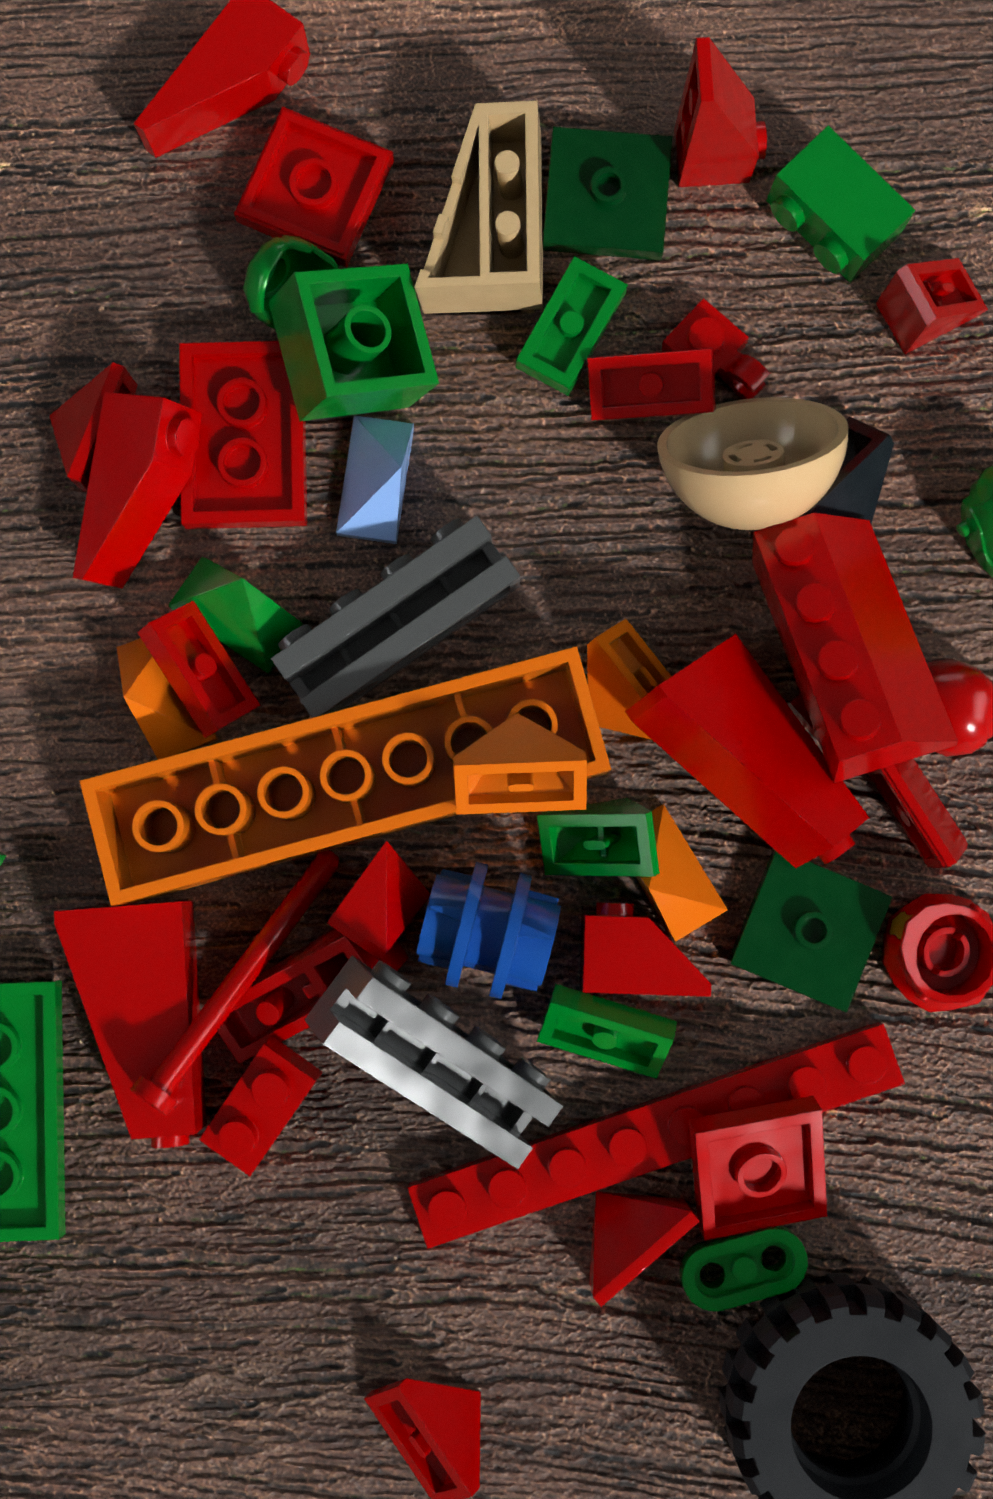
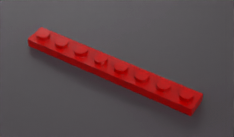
[407,1022,905,1249]

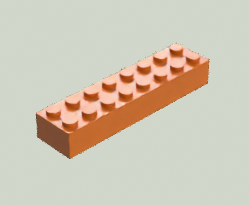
[79,646,611,906]

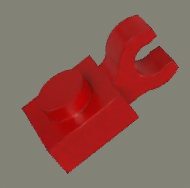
[661,298,770,399]

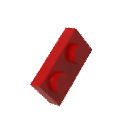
[587,347,716,421]
[137,600,260,739]
[199,1035,323,1176]

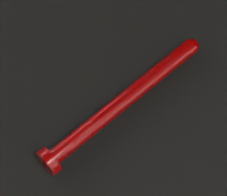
[130,850,339,1116]

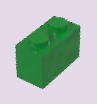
[766,125,916,283]

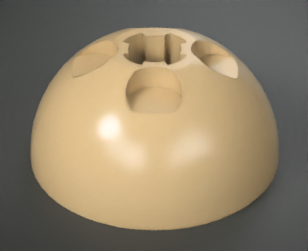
[657,397,848,530]

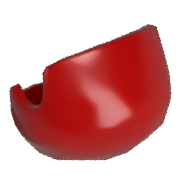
[927,659,993,757]

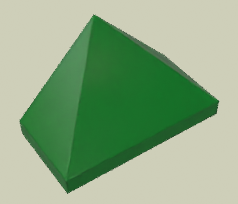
[168,556,304,675]
[537,798,660,877]

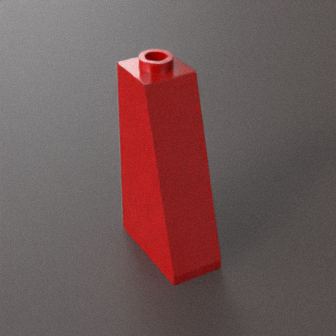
[625,634,870,868]
[54,900,207,1148]

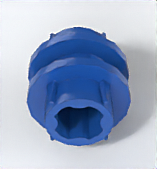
[416,862,561,999]

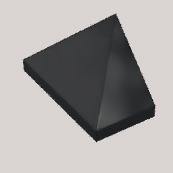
[799,416,894,524]

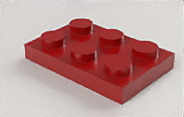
[179,341,307,529]

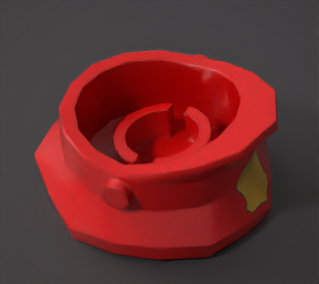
[881,894,993,1012]

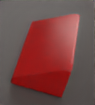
[868,759,968,868]

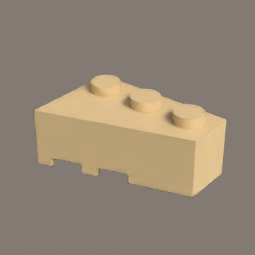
[414,100,543,314]

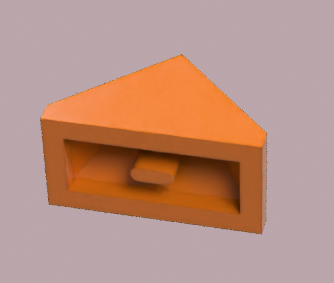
[587,618,671,740]
[116,638,218,759]
[454,713,587,815]
[635,804,728,942]

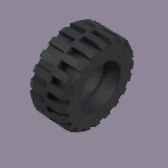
[719,1273,986,1499]

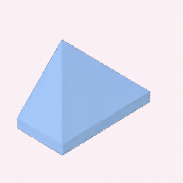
[336,415,414,544]

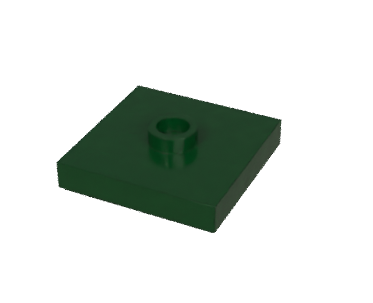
[543,126,673,260]
[727,849,893,1013]

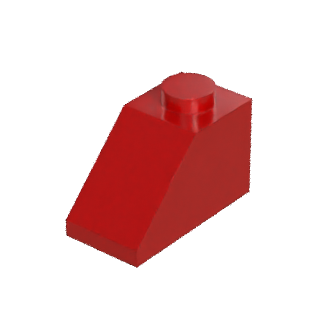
[580,902,711,997]

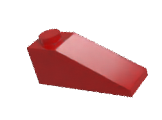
[133,0,310,158]
[674,37,767,187]
[72,392,202,589]
[217,928,409,1064]

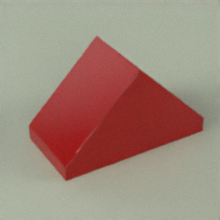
[876,258,988,355]

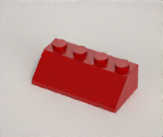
[752,513,958,783]

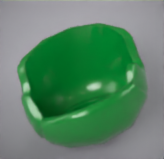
[243,235,338,329]

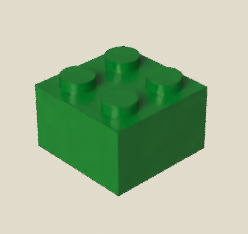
[268,263,439,422]

